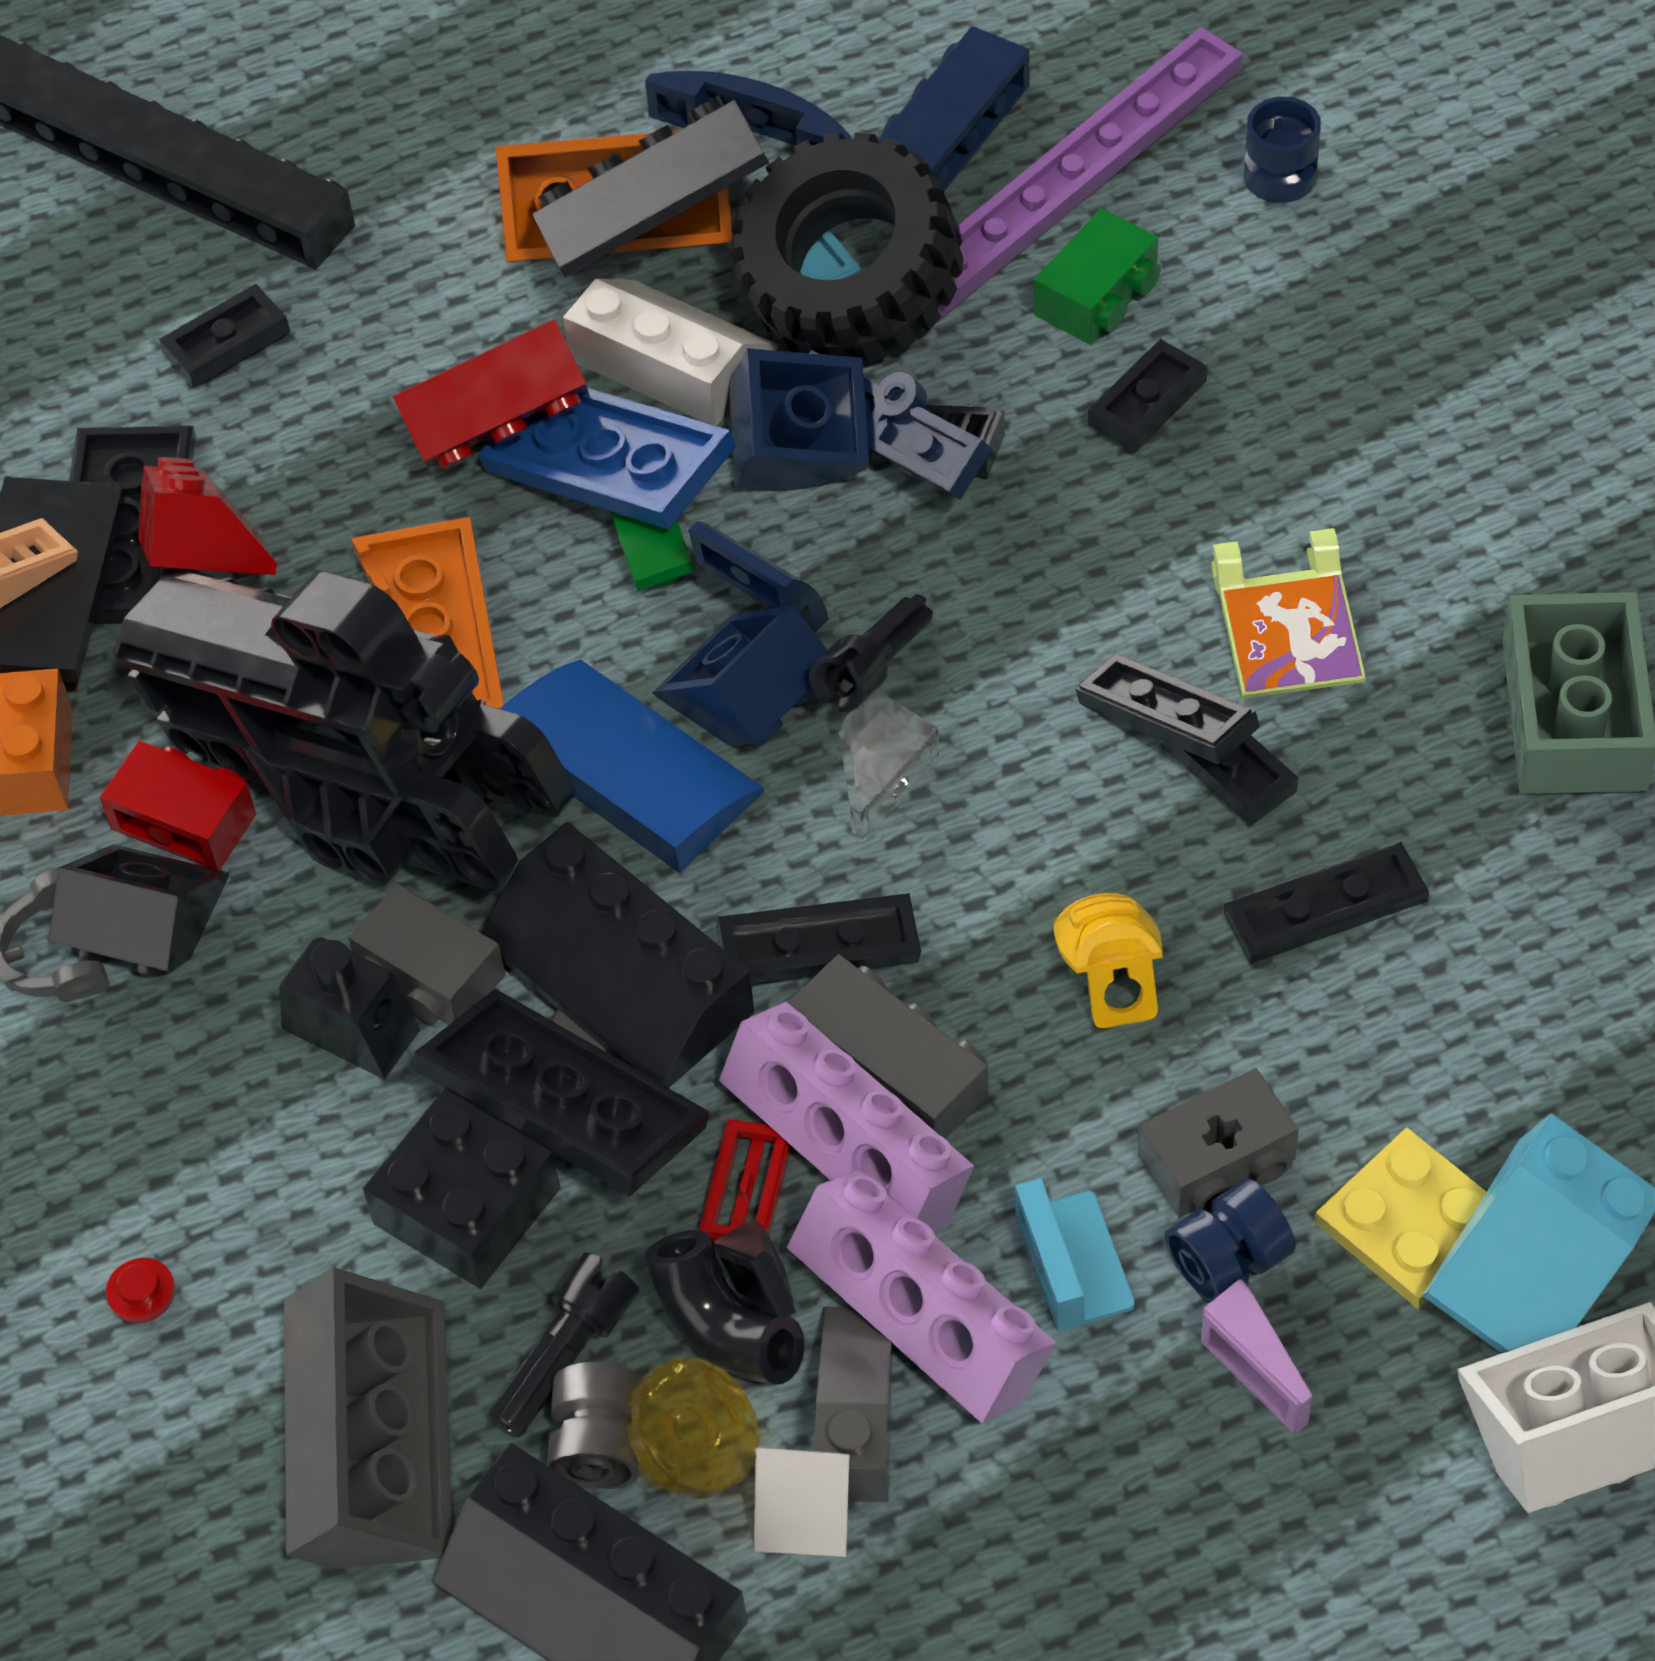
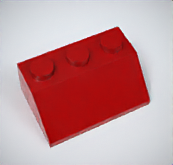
[392,319,588,470]
[138,457,277,575]

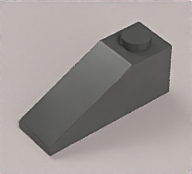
[814,1307,893,1502]

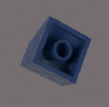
[729,348,870,491]
[652,605,827,746]

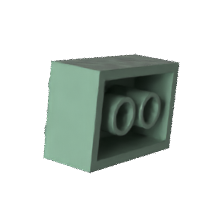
[1502,592,1655,794]

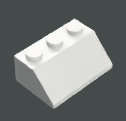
[563,279,778,426]
[1458,1302,1655,1513]

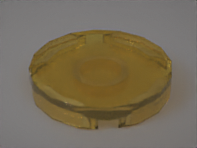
[627,1357,760,1499]

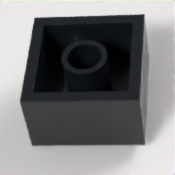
[363,1089,561,1289]

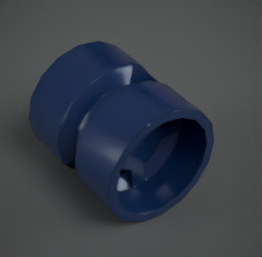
[1244,96,1321,203]
[1165,1178,1296,1303]

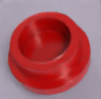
[106,1257,175,1323]

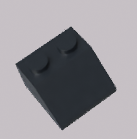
[48,844,229,975]

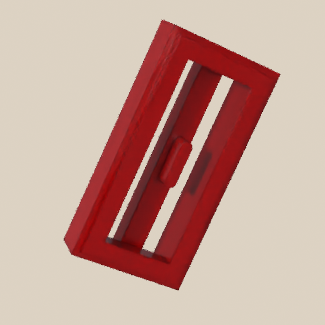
[699,1118,792,1244]

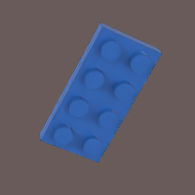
[478,388,736,529]

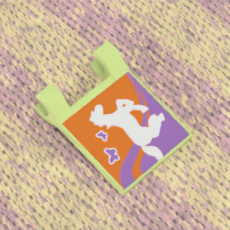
[1211,528,1366,699]

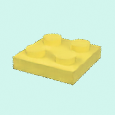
[1314,1127,1486,1309]

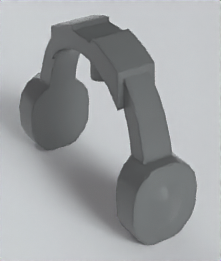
[0,867,109,1002]

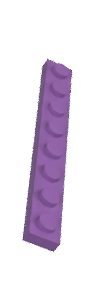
[938,27,1243,321]

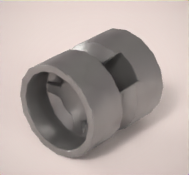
[547,1362,645,1489]

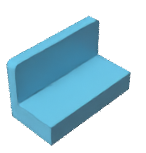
[1015,1178,1135,1332]

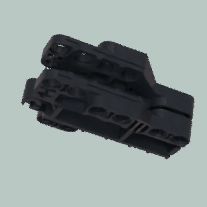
[113,569,576,891]

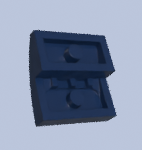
[688,521,829,633]

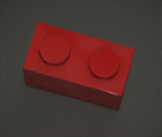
[100,740,257,870]

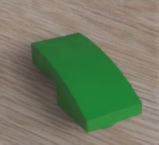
[610,511,695,592]

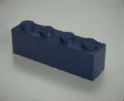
[878,26,1030,192]

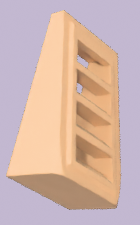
[0,518,78,608]

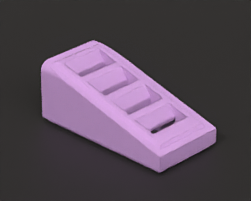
[1201,1279,1312,1432]

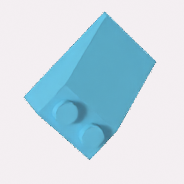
[1422,1113,1655,1353]

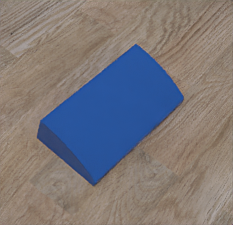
[499,659,764,873]

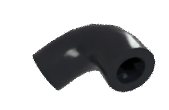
[644,1231,805,1385]

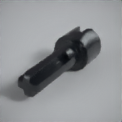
[809,594,933,712]
[489,1252,639,1437]

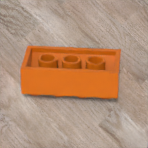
[495,130,733,262]

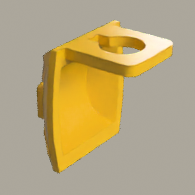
[1054,893,1163,1028]

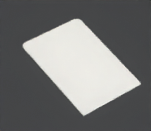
[754,1448,849,1557]

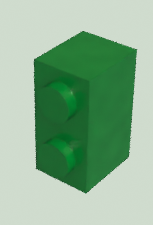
[1034,208,1161,345]

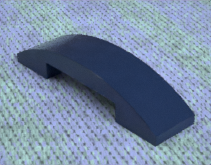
[645,70,852,146]

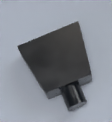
[279,937,420,1080]

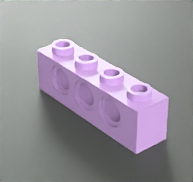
[719,1002,974,1232]
[787,1170,1056,1424]

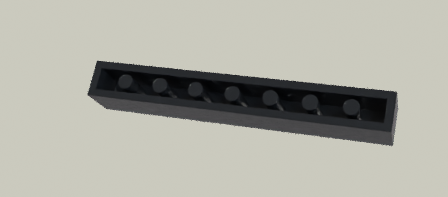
[0,35,356,270]

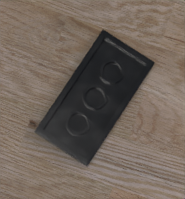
[69,426,196,625]
[0,476,126,683]
[413,988,710,1197]

